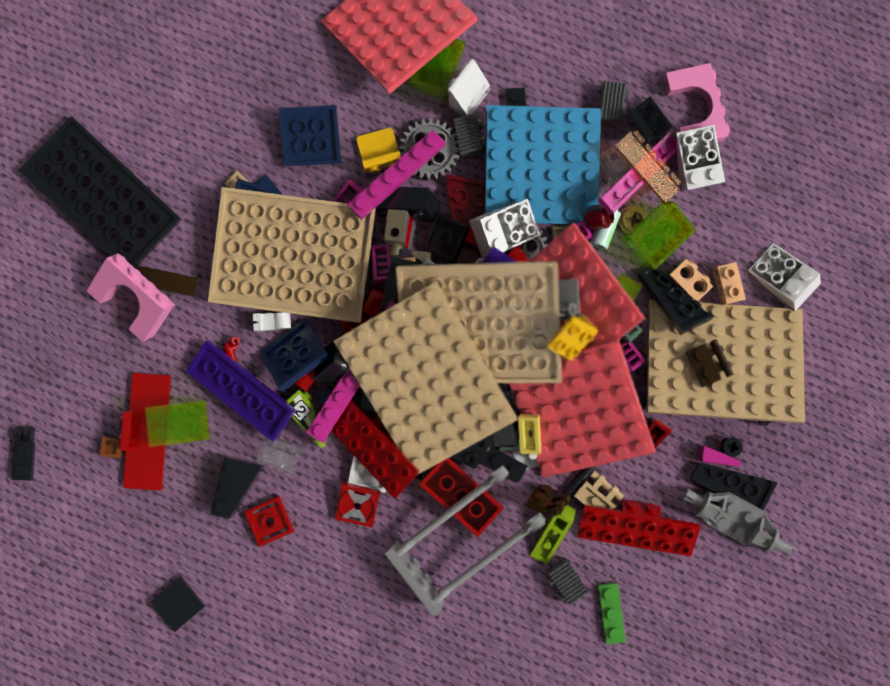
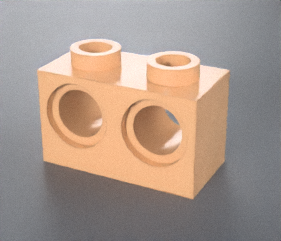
[668,259,713,301]
[712,262,746,305]

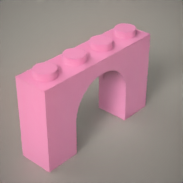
[663,63,730,142]
[87,254,175,342]

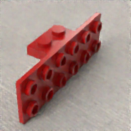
[118,373,171,491]
[331,399,419,499]
[577,499,701,556]

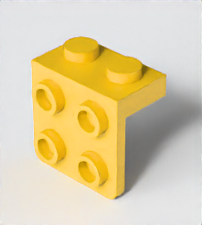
[357,128,401,174]
[547,314,598,361]

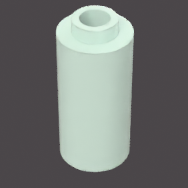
[590,209,621,250]

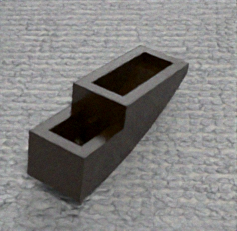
[136,266,197,297]

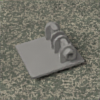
[558,279,580,320]

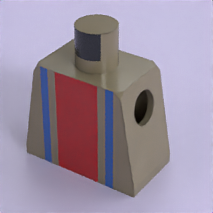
[384,209,416,258]

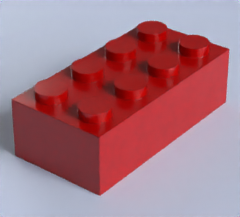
[420,457,504,537]

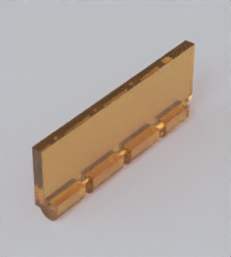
[614,130,682,205]

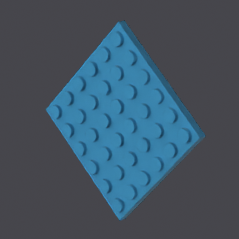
[484,105,601,224]

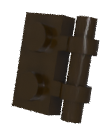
[686,339,734,388]
[525,484,571,516]

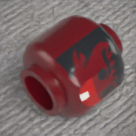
[584,204,615,230]

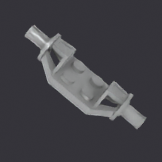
[682,489,793,556]

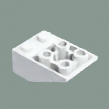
[448,59,490,116]
[676,125,725,191]
[469,199,540,257]
[748,243,821,311]

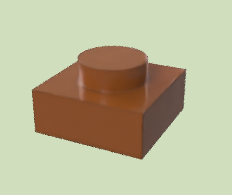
[99,436,122,459]

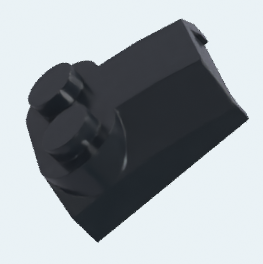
[313,332,350,383]

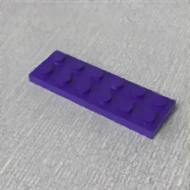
[186,340,296,442]

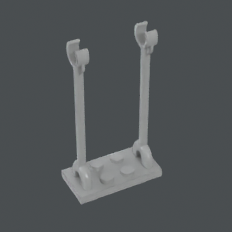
[385,465,546,617]

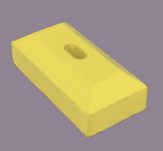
[518,414,541,455]

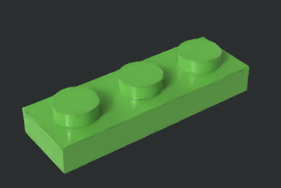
[598,582,626,644]

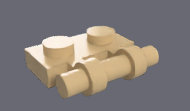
[573,470,624,510]

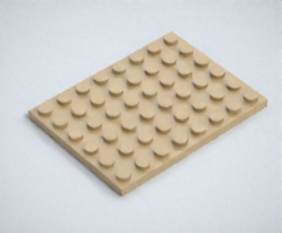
[208,187,376,323]
[396,261,562,383]
[334,281,518,475]
[647,299,805,423]

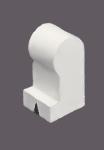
[253,313,291,332]

